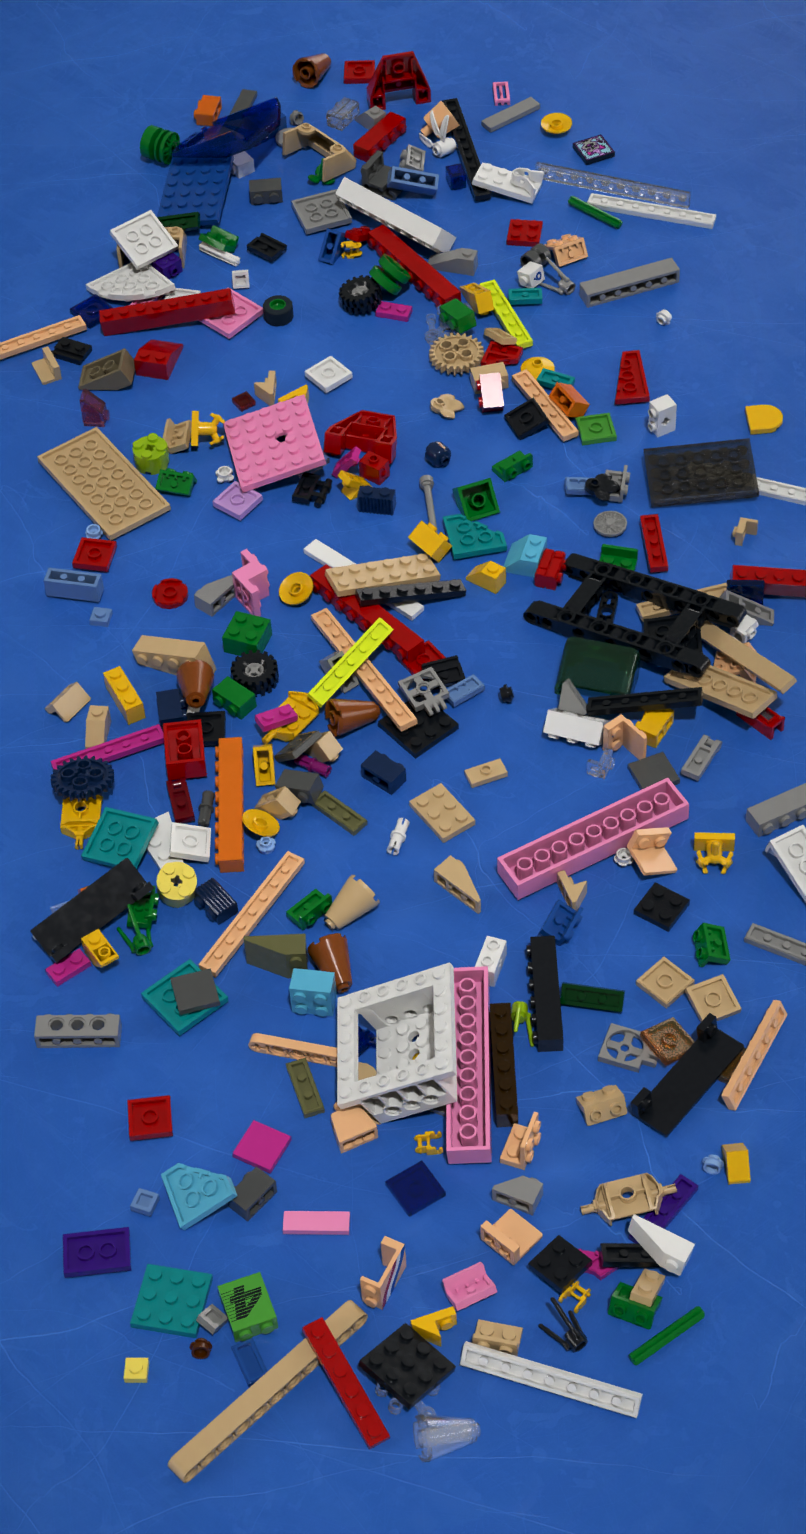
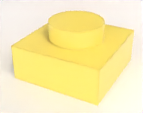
[124,1358,149,1383]

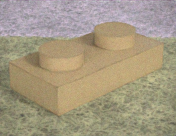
[629,1268,666,1307]

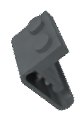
[361,150,403,201]

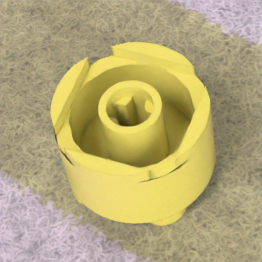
[156,862,197,908]

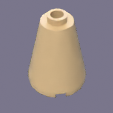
[324,875,380,930]

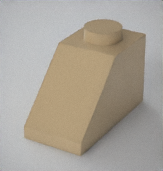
[85,705,111,749]
[304,731,343,763]
[254,786,301,820]

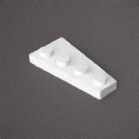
[146,811,184,871]

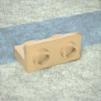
[472,1319,523,1356]

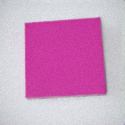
[232,1120,292,1174]

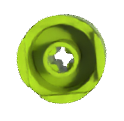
[133,433,170,475]

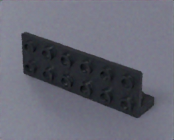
[30,858,154,963]
[631,1013,744,1137]

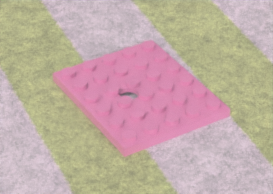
[223,394,326,493]

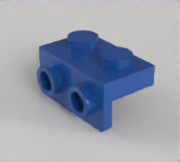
[539,900,583,946]

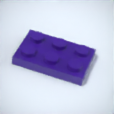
[63,1227,131,1278]

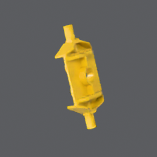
[261,691,319,744]
[60,795,103,850]

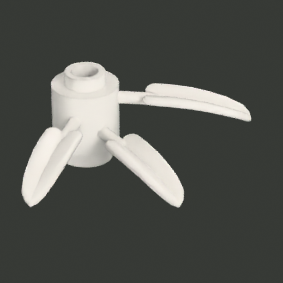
[419,110,457,158]

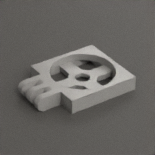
[398,667,450,716]
[598,1023,662,1073]

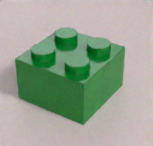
[222,611,272,656]

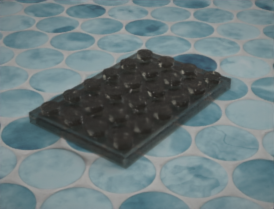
[643,438,759,508]

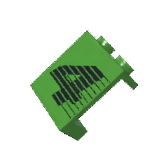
[217,1272,278,1343]

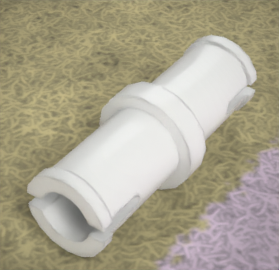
[387,818,410,855]

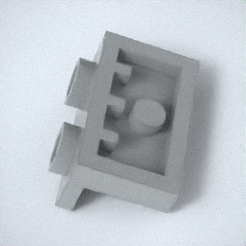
[399,144,426,171]

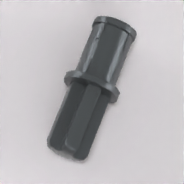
[198,790,215,827]

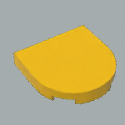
[745,405,783,434]

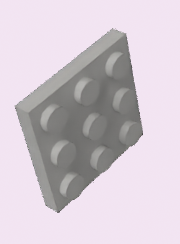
[291,189,352,235]

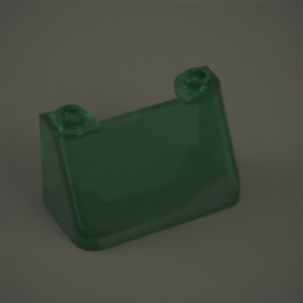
[555,637,640,695]

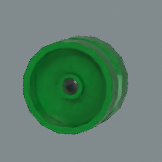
[369,254,411,296]

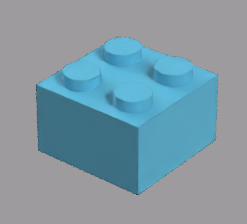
[289,968,337,1017]

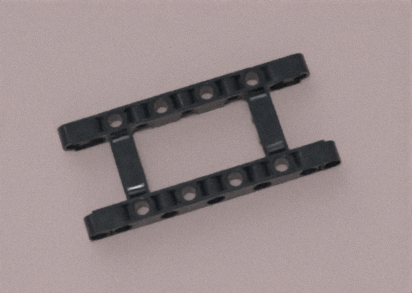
[523,553,747,678]

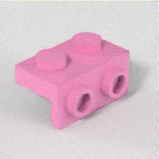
[442,1262,497,1311]

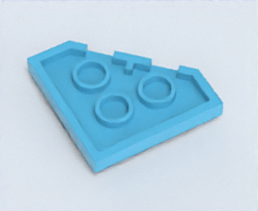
[161,1163,238,1230]

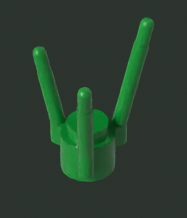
[117,904,153,955]

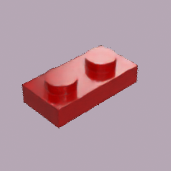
[344,226,370,242]

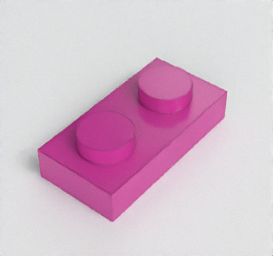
[376,301,413,322]
[331,446,361,478]
[255,704,298,732]
[45,948,91,987]

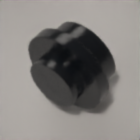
[500,684,514,703]

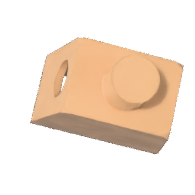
[420,101,460,138]
[330,1102,378,1154]

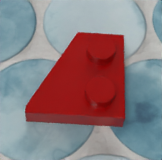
[481,341,523,366]

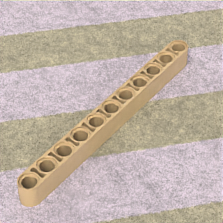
[167,1300,368,1483]

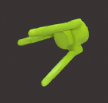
[511,1001,534,1047]

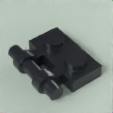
[292,472,332,508]

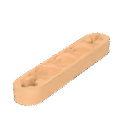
[248,1033,337,1067]

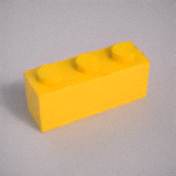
[103,666,146,725]

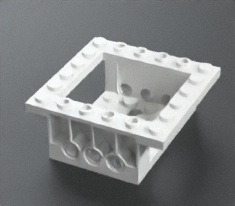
[337,962,457,1124]

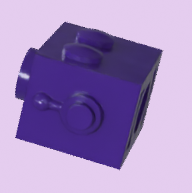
[152,252,183,279]

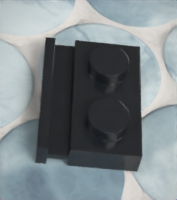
[247,233,287,262]
[51,337,92,366]
[421,655,466,690]

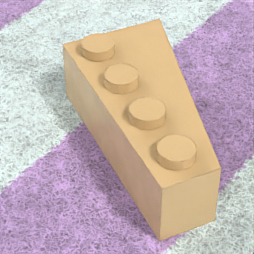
[132,635,216,676]

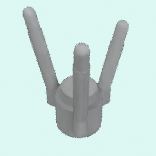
[539,257,576,295]

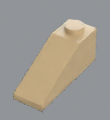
[434,855,481,914]

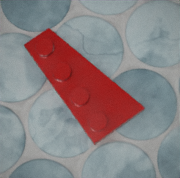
[615,350,650,405]

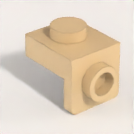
[733,517,758,546]

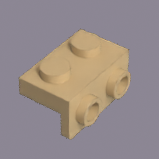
[163,418,192,454]
[576,1085,627,1126]

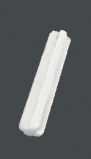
[199,241,241,266]

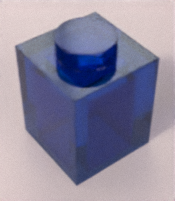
[446,163,466,191]

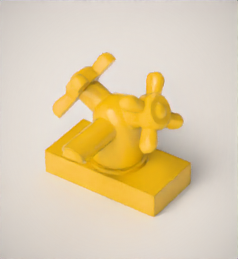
[191,411,225,446]
[694,832,735,874]

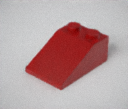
[134,339,184,380]
[163,719,207,780]

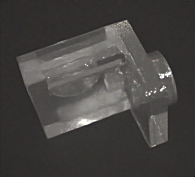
[586,748,615,779]

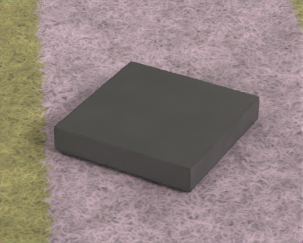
[274,731,322,762]
[628,752,680,790]
[170,968,220,1015]

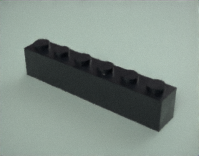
[526,936,563,1052]

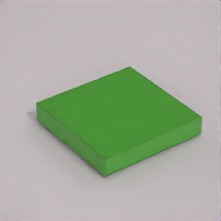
[575,413,617,446]

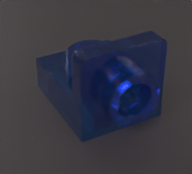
[358,1026,376,1057]

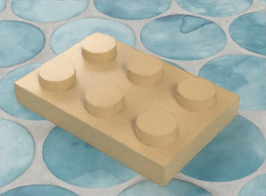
[409,783,476,843]

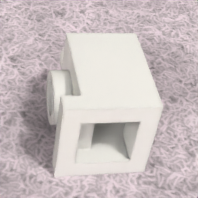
[730,615,759,643]

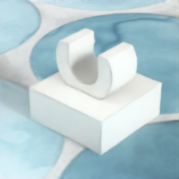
[232,270,250,289]

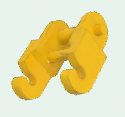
[340,241,362,259]
[414,1131,443,1155]
[558,1281,591,1314]

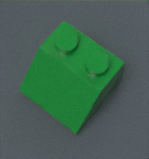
[452,478,500,521]

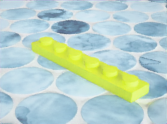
[479,279,533,349]
[307,617,394,708]

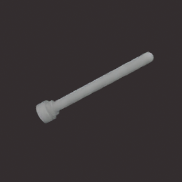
[419,475,438,533]

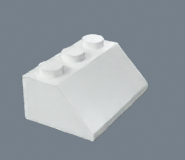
[543,708,610,748]

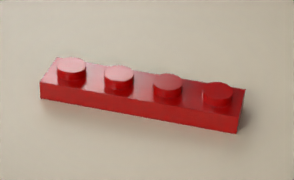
[640,514,668,573]

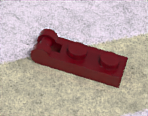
[166,777,195,823]

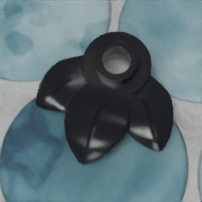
[585,473,621,501]

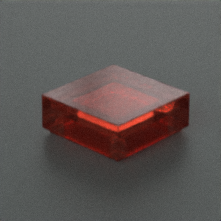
[232,391,256,412]

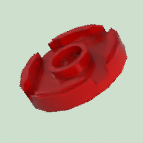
[152,578,189,609]

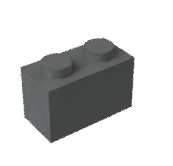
[249,178,283,205]
[275,769,324,804]
[228,1166,277,1221]

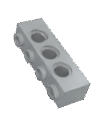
[34,1014,122,1048]

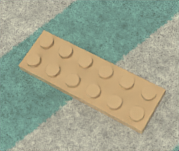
[325,553,441,597]
[664,665,778,719]

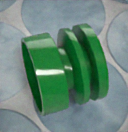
[140,125,180,165]

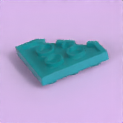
[443,514,507,560]

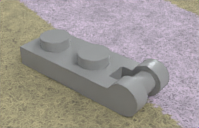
[681,734,722,781]

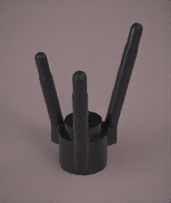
[538,1297,588,1352]

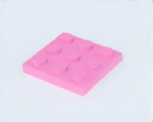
[198,287,264,339]

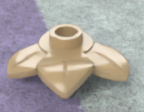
[430,394,464,419]

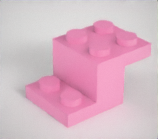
[232,549,270,617]

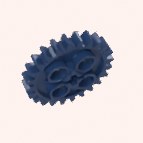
[51,755,115,802]

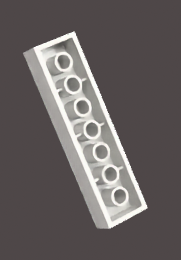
[335,177,457,254]

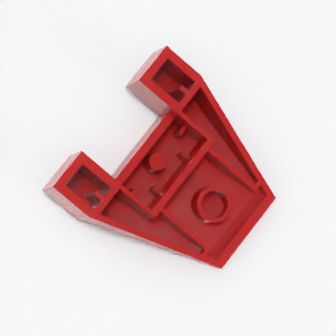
[366,51,431,110]
[324,410,397,464]

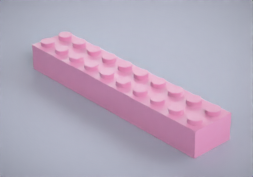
[497,778,689,900]
[446,966,492,1164]

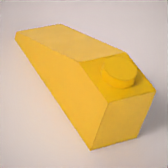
[459,282,494,315]

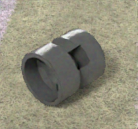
[520,243,551,267]

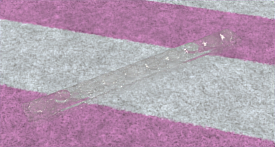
[535,162,691,209]

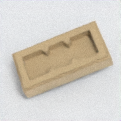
[484,328,517,345]
[464,759,508,788]

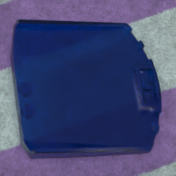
[171,97,281,158]

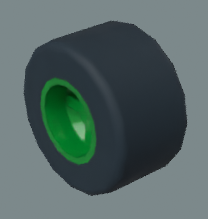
[263,295,294,326]

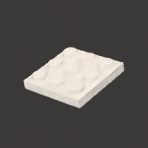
[110,210,178,270]

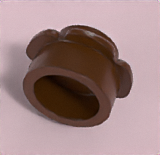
[190,1338,212,1359]

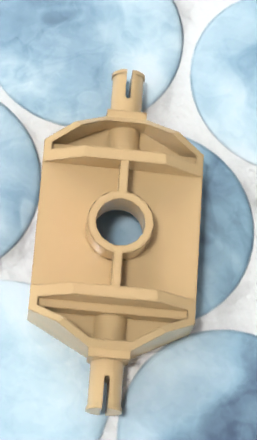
[580,1173,677,1226]

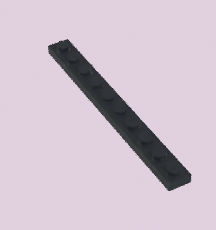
[442,98,491,201]

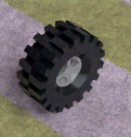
[339,275,383,315]
[231,650,279,697]

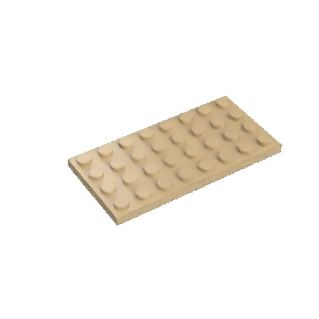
[37,427,171,541]

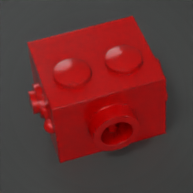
[359,451,390,485]

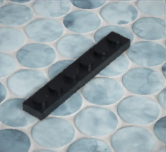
[355,579,466,606]
[587,687,703,716]

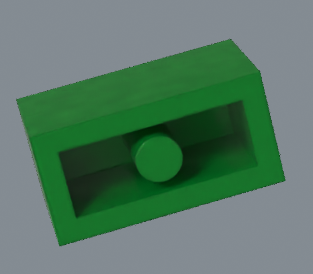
[439,298,477,334]
[212,676,257,720]

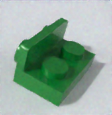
[199,225,239,252]
[492,450,533,482]
[155,468,197,497]
[599,544,638,571]
[693,923,731,967]
[608,1282,663,1329]

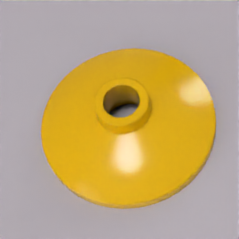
[541,113,572,134]
[521,357,555,381]
[279,572,313,605]
[242,809,280,837]

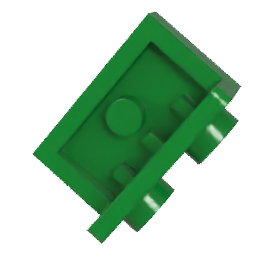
[127,885,159,929]
[286,889,332,930]

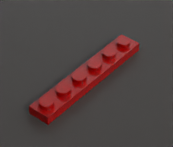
[302,1317,390,1450]

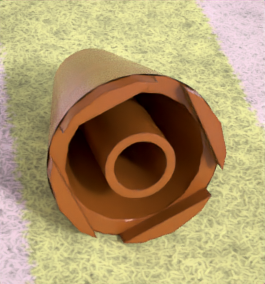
[292,53,331,88]
[177,660,214,708]
[325,699,380,737]
[307,933,353,993]

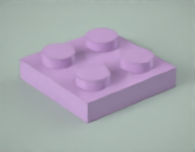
[212,481,263,521]

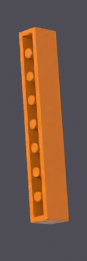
[215,737,244,873]

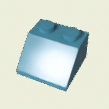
[503,534,547,578]

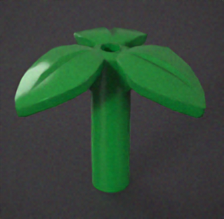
[308,158,335,184]

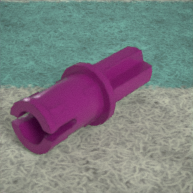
[294,754,332,778]

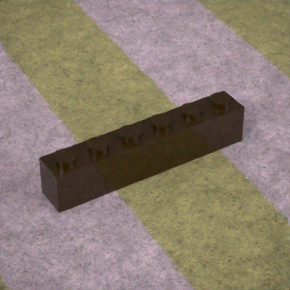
[489,1003,518,1127]

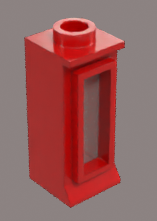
[736,707,785,740]

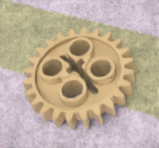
[429,332,484,375]

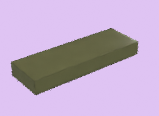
[312,790,368,836]
[286,1058,325,1119]

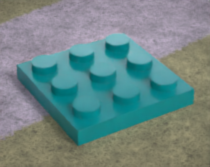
[81,807,159,869]
[141,959,228,1036]
[130,1264,213,1338]

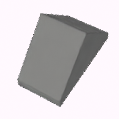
[558,678,587,715]

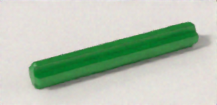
[568,196,623,229]
[629,1306,705,1365]

